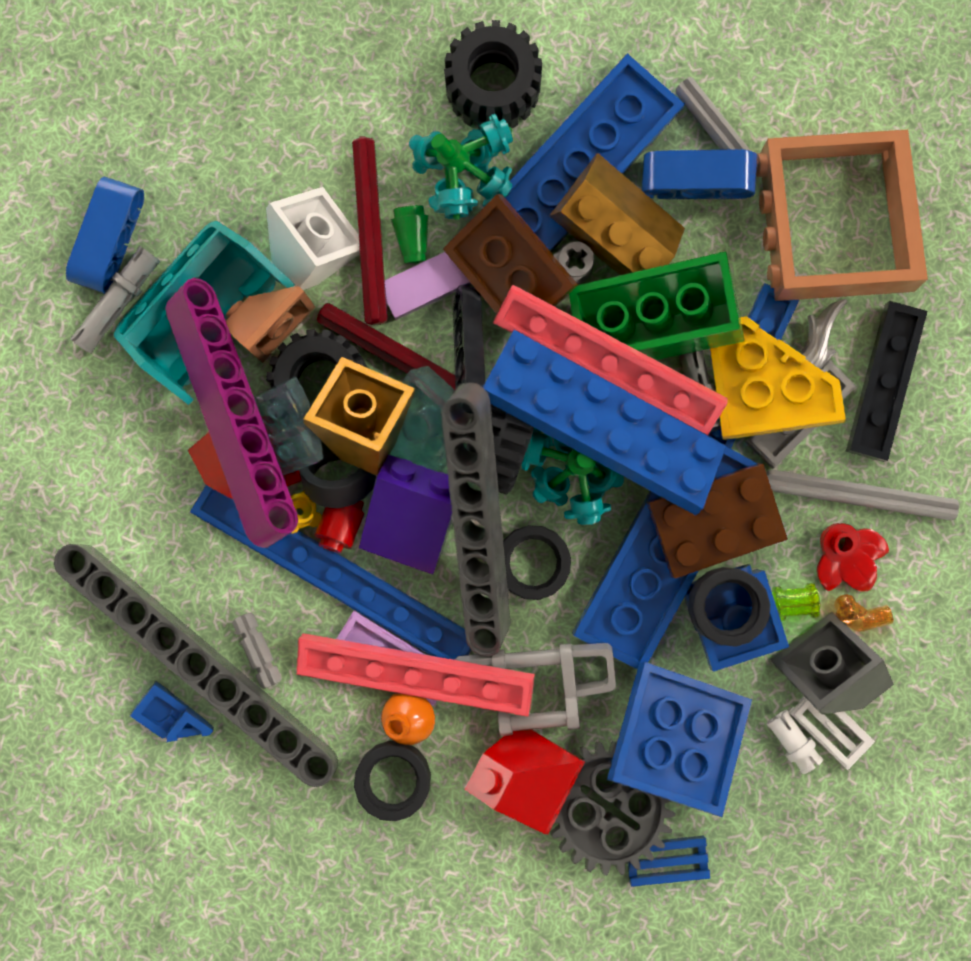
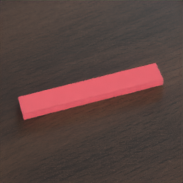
[493,285,728,436]
[296,633,535,717]

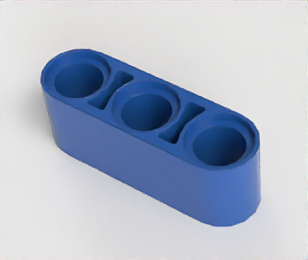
[642,149,757,199]
[66,176,145,294]

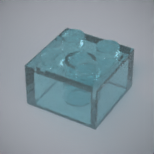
[390,366,465,472]

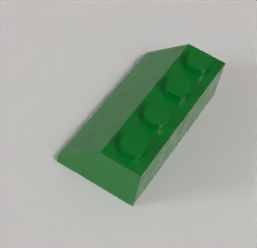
[569,251,745,360]

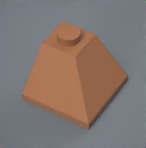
[225,286,315,363]

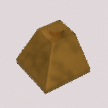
[304,357,415,476]

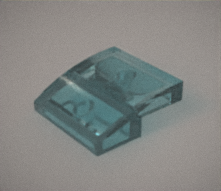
[254,376,323,475]

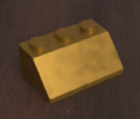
[549,153,685,275]

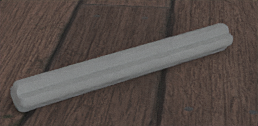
[766,470,960,520]

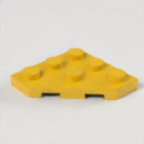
[710,316,846,440]

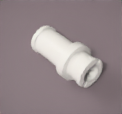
[766,710,823,774]

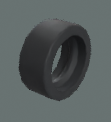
[298,438,376,508]
[503,525,571,600]
[688,567,771,647]
[354,740,431,821]

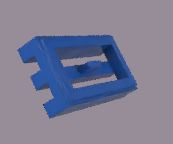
[628,835,711,887]

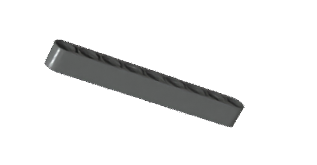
[54,544,338,787]

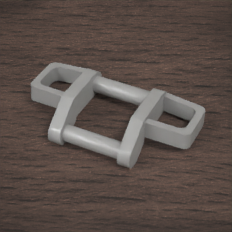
[455,643,616,736]

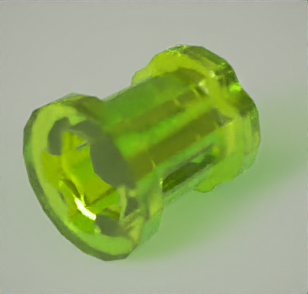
[772,583,820,621]

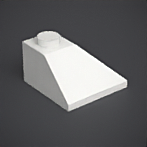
[266,187,360,290]

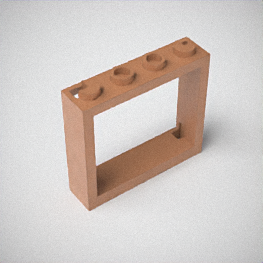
[756,129,928,301]

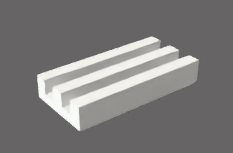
[789,696,875,770]

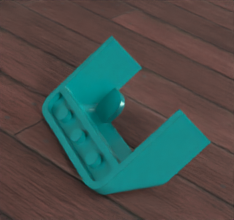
[114,221,295,405]

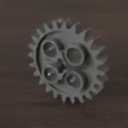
[550,741,676,876]

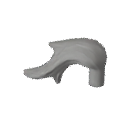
[783,299,847,369]

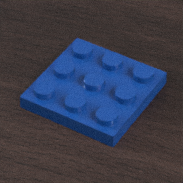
[607,662,752,817]

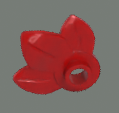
[817,523,889,591]

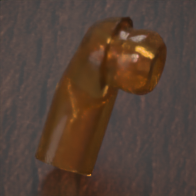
[834,594,894,632]

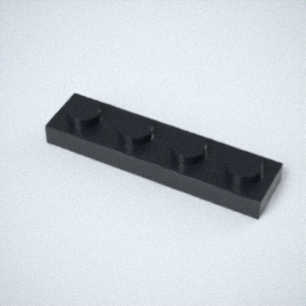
[845,301,928,462]

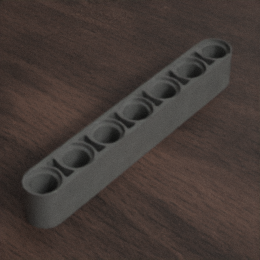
[441,383,511,657]

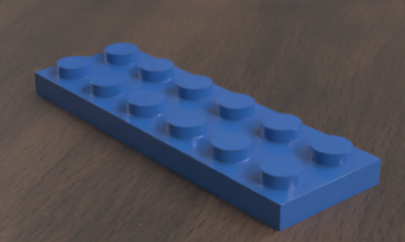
[506,53,685,252]
[483,330,727,515]
[572,447,757,669]

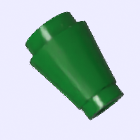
[391,205,429,264]

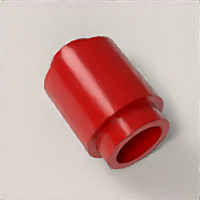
[314,501,365,553]

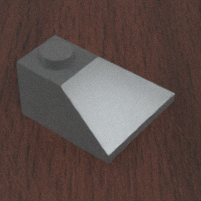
[771,612,894,714]

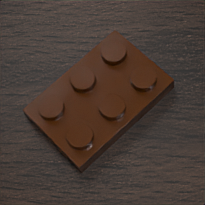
[443,194,578,314]
[647,463,788,579]

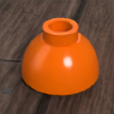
[381,693,435,745]

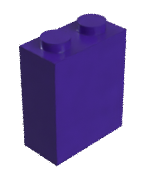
[359,454,453,575]

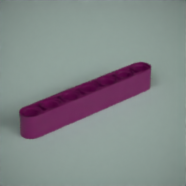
[165,278,298,548]

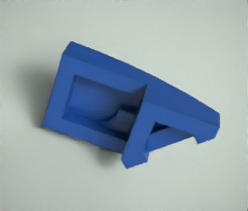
[130,681,214,742]

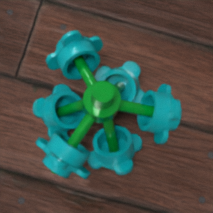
[409,114,513,220]
[522,428,624,525]

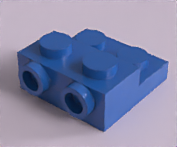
[684,564,789,672]

